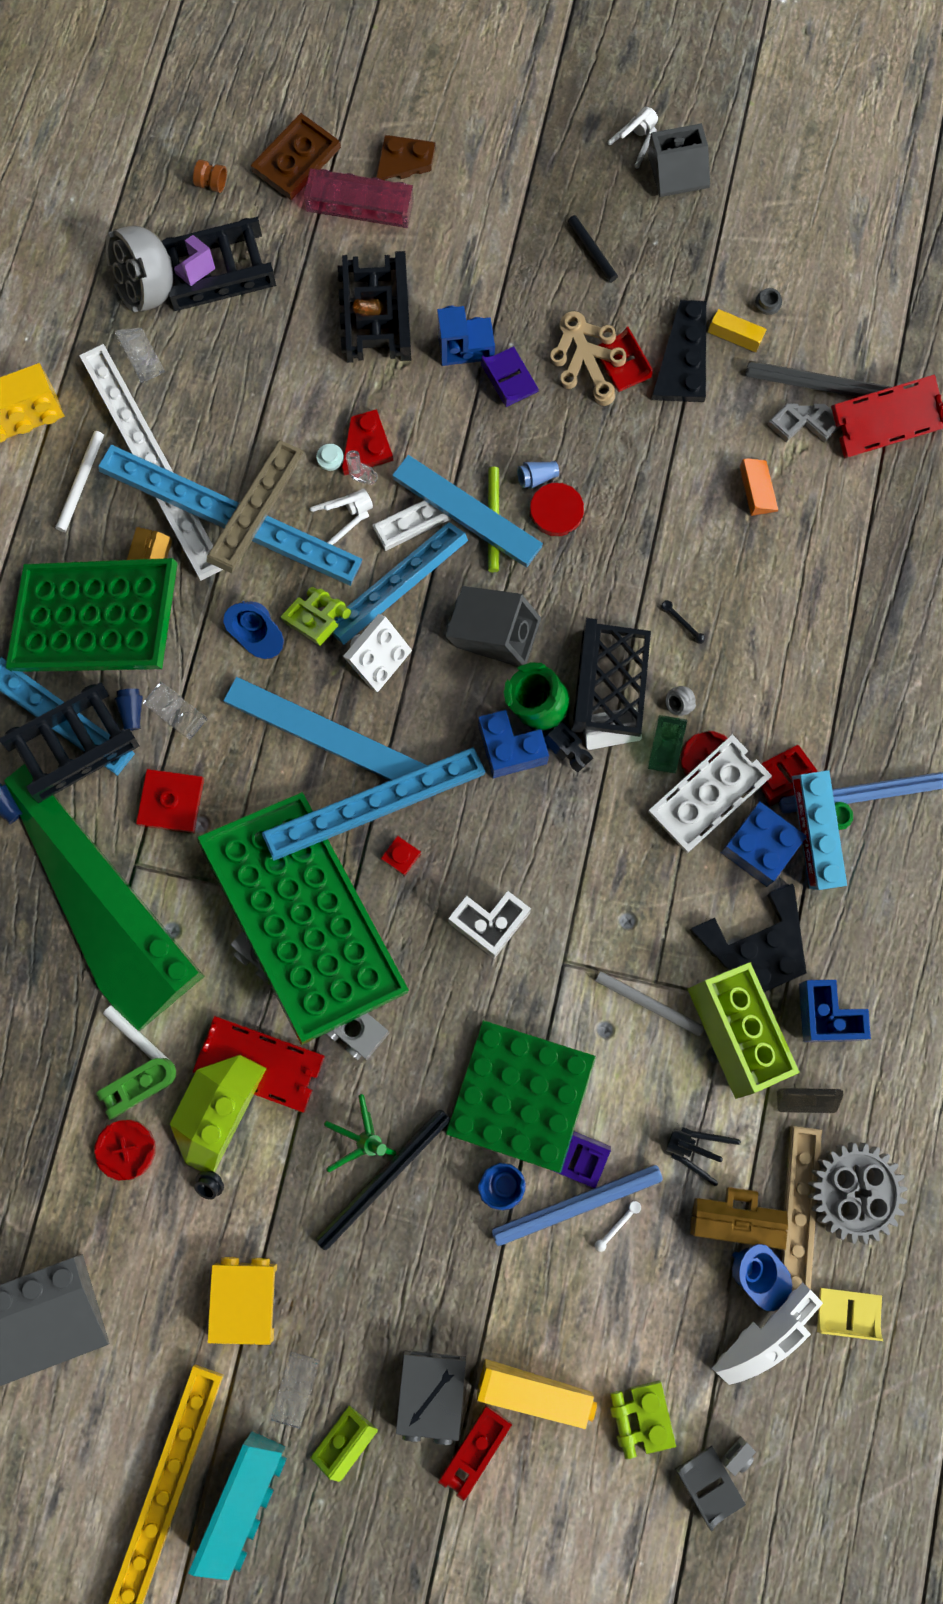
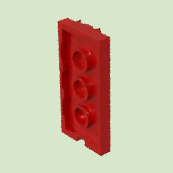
[831,374,943,459]
[193,1016,325,1113]

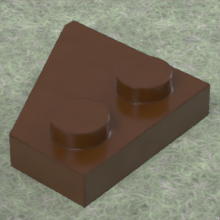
[376,135,436,185]

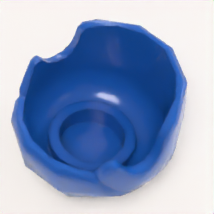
[478,1163,526,1211]

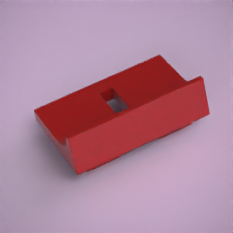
[598,326,653,392]
[760,745,818,806]

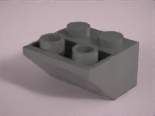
[647,123,710,197]

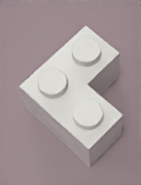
[448,891,531,959]

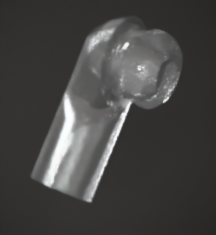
[346,450,378,485]

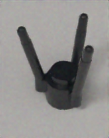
[666,1127,741,1186]

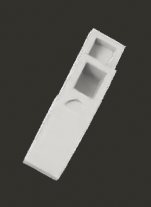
[712,1282,823,1385]

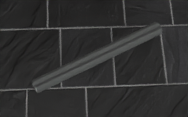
[746,361,891,397]

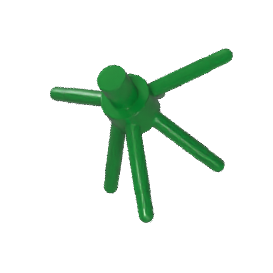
[324,1094,396,1173]

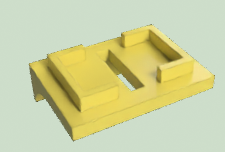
[817,1287,883,1341]

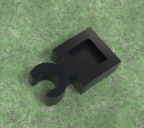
[544,721,593,772]

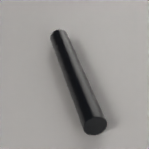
[568,215,618,283]

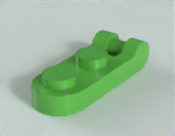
[96,1058,176,1120]

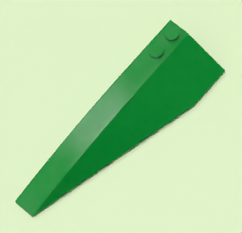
[4,764,205,1032]

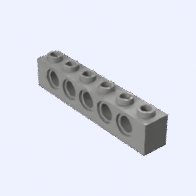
[231,931,390,1060]

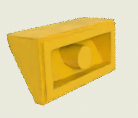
[708,309,767,352]

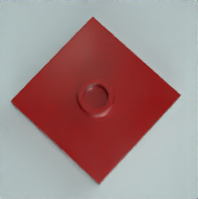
[136,769,204,834]

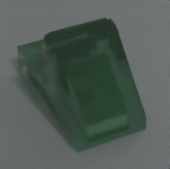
[648,715,687,774]

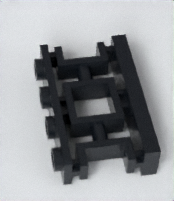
[338,251,412,363]

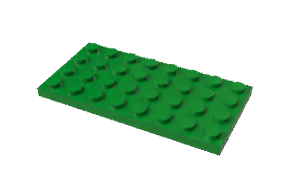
[197,792,409,1045]

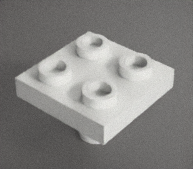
[343,614,412,692]

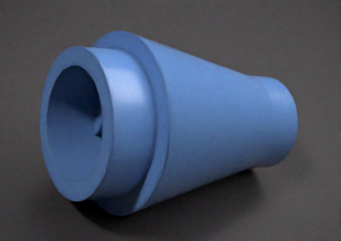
[517,461,559,489]

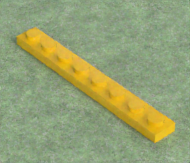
[108,1364,224,1604]

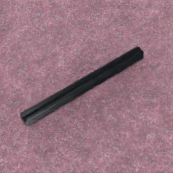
[315,1110,450,1250]

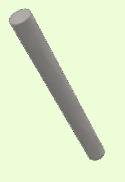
[595,971,704,1037]

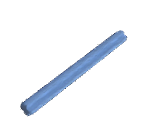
[779,772,943,814]
[492,1165,663,1246]

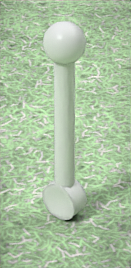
[594,1201,641,1252]

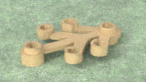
[550,311,626,406]

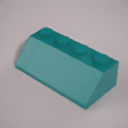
[188,1431,287,1580]

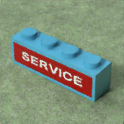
[792,770,847,890]

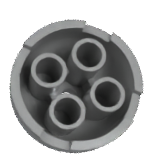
[106,226,173,312]

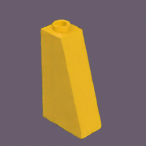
[477,1359,597,1429]

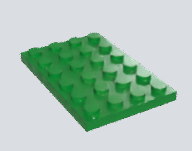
[6,558,178,672]

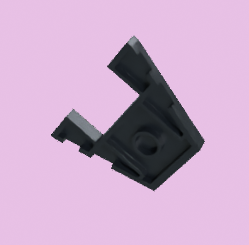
[690,883,807,992]

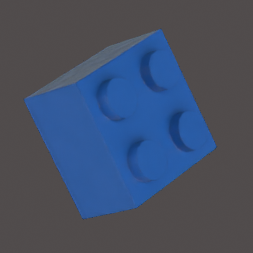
[721,802,807,887]

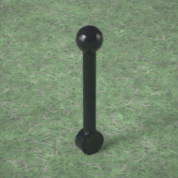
[661,600,705,644]

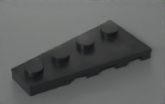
[651,300,707,402]

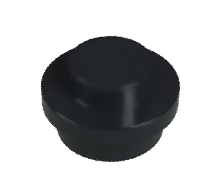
[194,1171,224,1200]

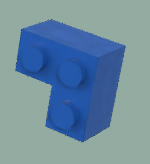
[437,305,495,366]
[478,710,549,778]
[799,980,871,1042]

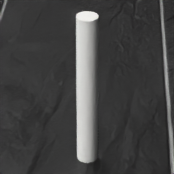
[103,1005,168,1060]

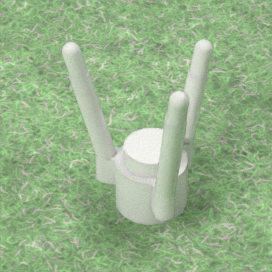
[607,107,658,169]
[310,488,373,545]

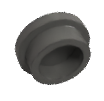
[755,288,782,315]

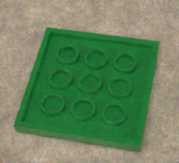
[446,1020,596,1173]

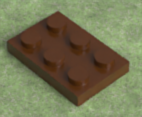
[251,113,341,200]

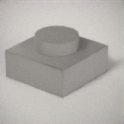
[721,1437,756,1476]

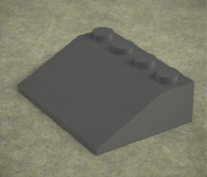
[0,1254,110,1386]

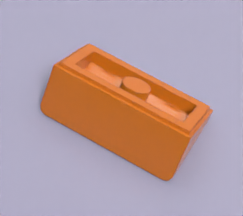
[740,458,778,516]

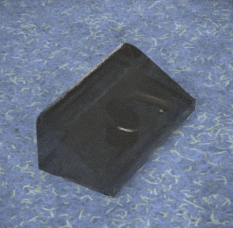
[777,1088,843,1113]

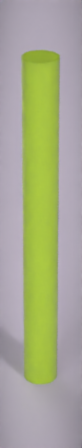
[488,467,499,573]

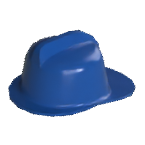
[223,601,284,659]
[731,1244,792,1311]

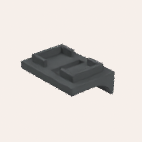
[675,1446,746,1532]

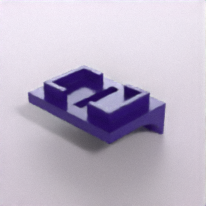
[481,346,539,407]
[551,1131,611,1188]

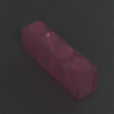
[304,168,414,228]

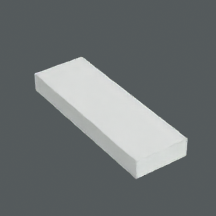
[373,500,452,551]

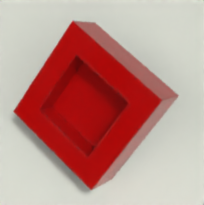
[381,836,421,876]

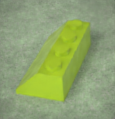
[687,962,800,1099]

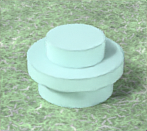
[316,444,344,471]

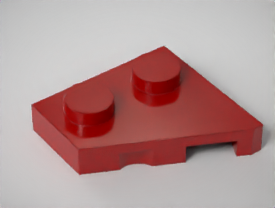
[342,409,394,476]

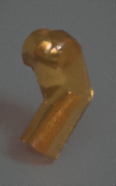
[353,298,382,316]

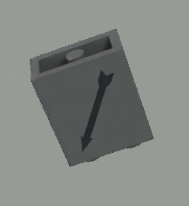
[396,1350,466,1445]

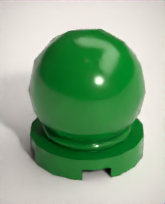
[503,662,570,730]

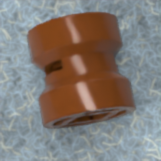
[193,159,227,193]

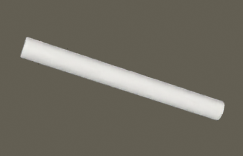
[55,431,104,532]

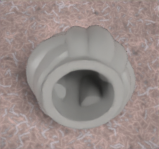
[666,686,696,716]

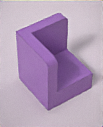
[174,235,215,286]

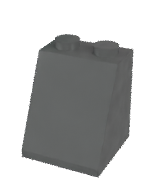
[446,586,541,667]

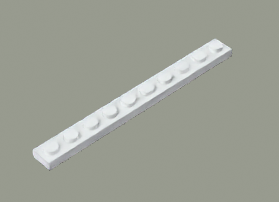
[79,344,223,581]

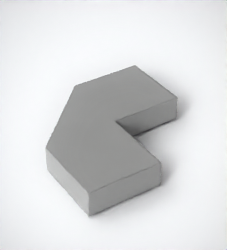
[767,403,841,443]

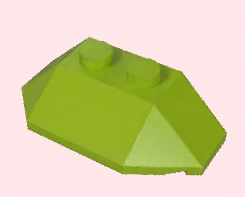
[170,1055,267,1172]

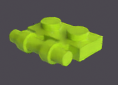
[281,587,351,646]
[610,1380,676,1459]

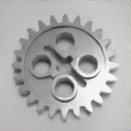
[808,1142,907,1244]

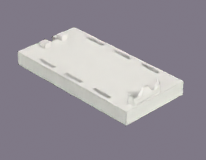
[648,734,772,853]

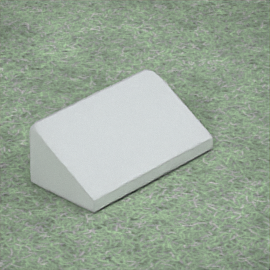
[583,707,642,750]

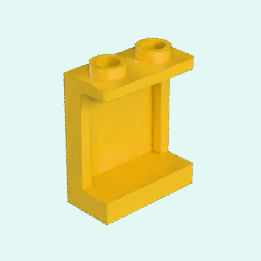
[208,1257,277,1345]

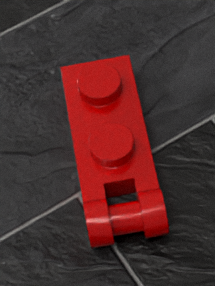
[438,1404,512,1501]

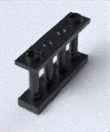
[161,217,276,311]
[0,682,139,803]

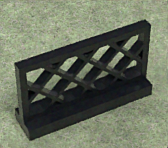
[572,618,651,737]

